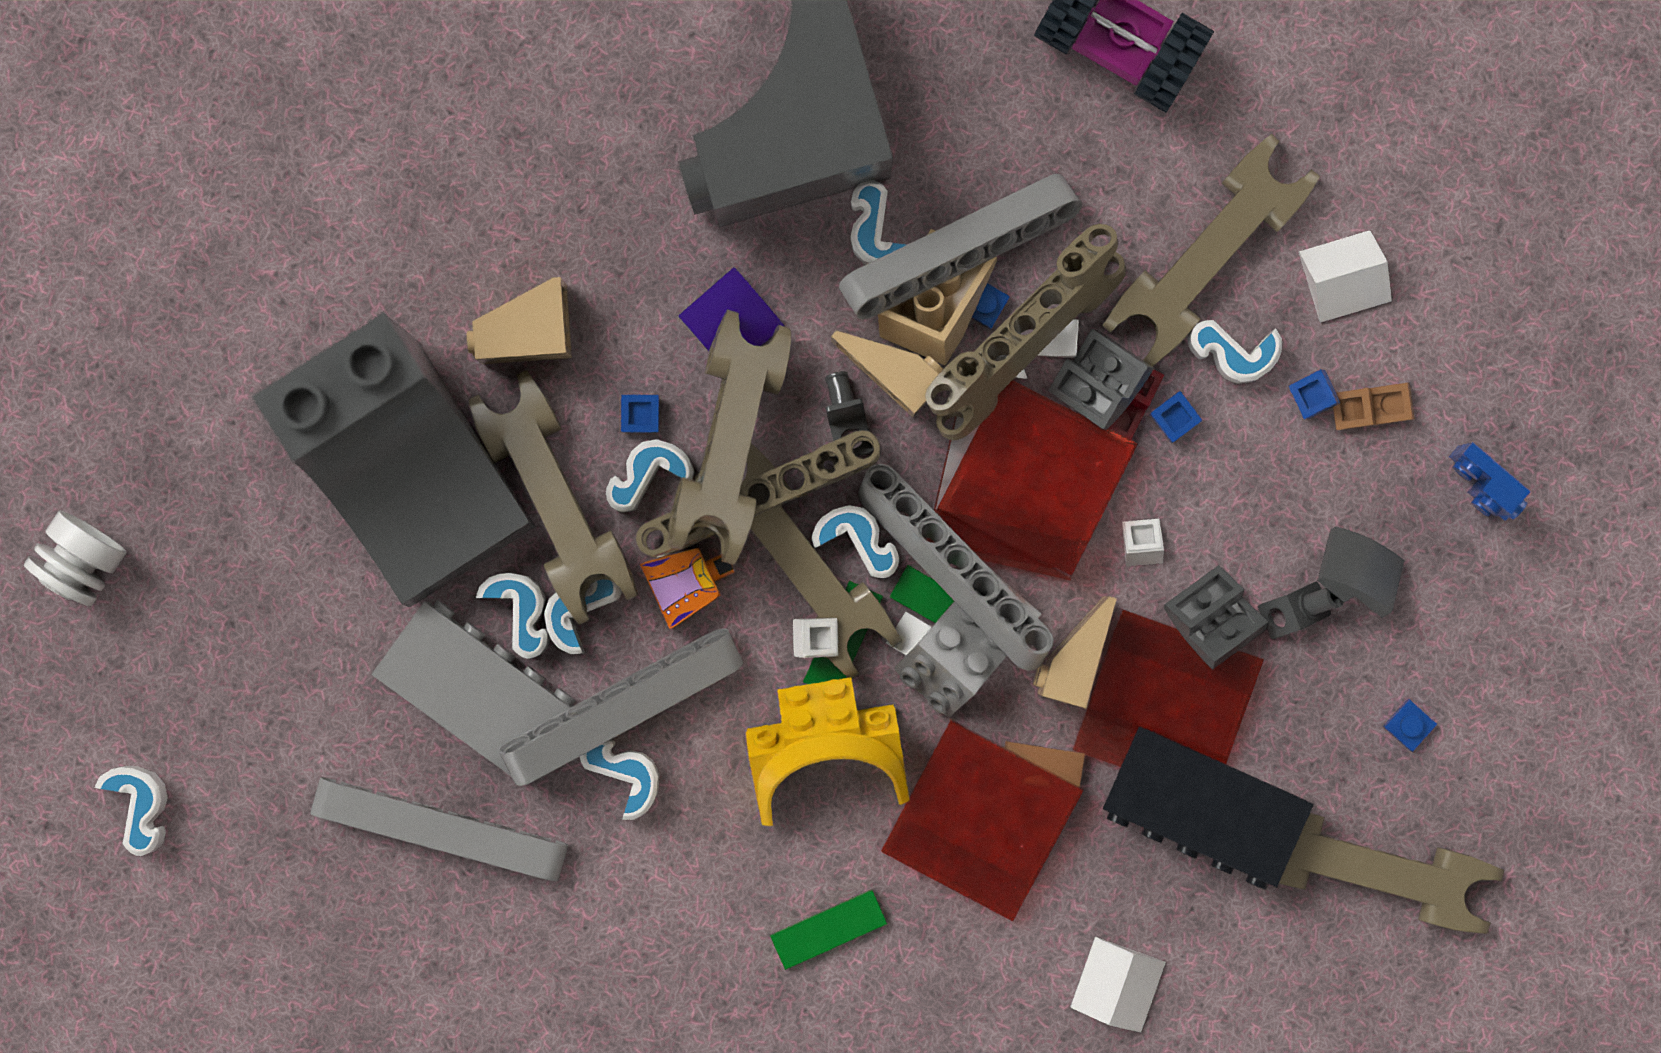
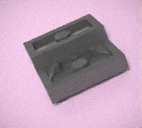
[1048,329,1154,430]
[1317,526,1404,618]
[1164,565,1268,670]

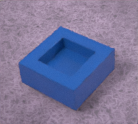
[972,283,1010,329]
[1289,369,1341,420]
[1149,391,1203,443]
[621,395,659,433]
[1383,699,1437,752]

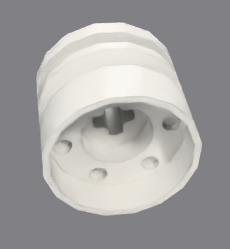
[24,510,126,606]

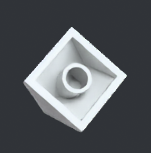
[1299,230,1392,323]
[1070,937,1166,1032]

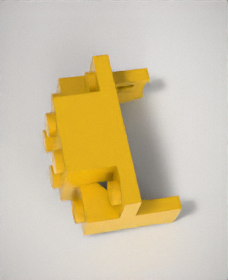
[745,677,910,826]

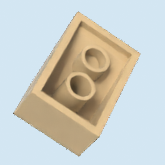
[878,229,997,365]
[831,331,943,417]
[1033,596,1116,708]

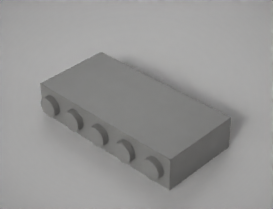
[371,600,576,776]

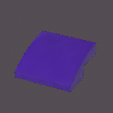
[678,267,785,352]

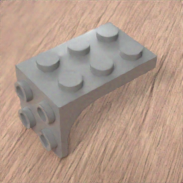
[895,566,1042,717]

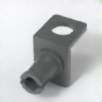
[825,371,874,457]
[1258,582,1344,639]

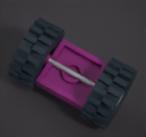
[1034,0,1214,113]

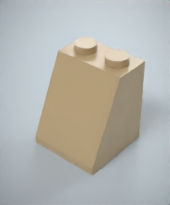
[467,277,572,364]

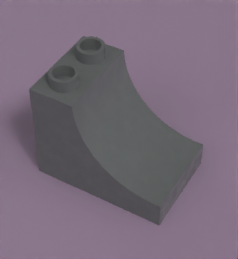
[678,0,893,227]
[252,312,536,607]

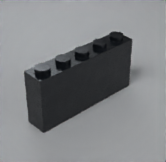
[1103,726,1314,890]

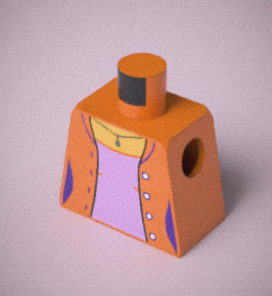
[640,548,735,629]

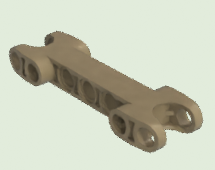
[1102,134,1320,367]
[925,224,1126,440]
[668,309,791,565]
[469,370,638,625]
[636,430,880,558]
[694,443,902,679]
[1279,813,1505,934]

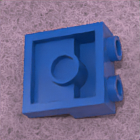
[1449,442,1531,521]

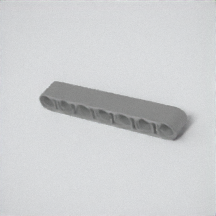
[839,174,1082,320]
[858,464,1054,671]
[499,628,743,786]
[310,777,568,881]

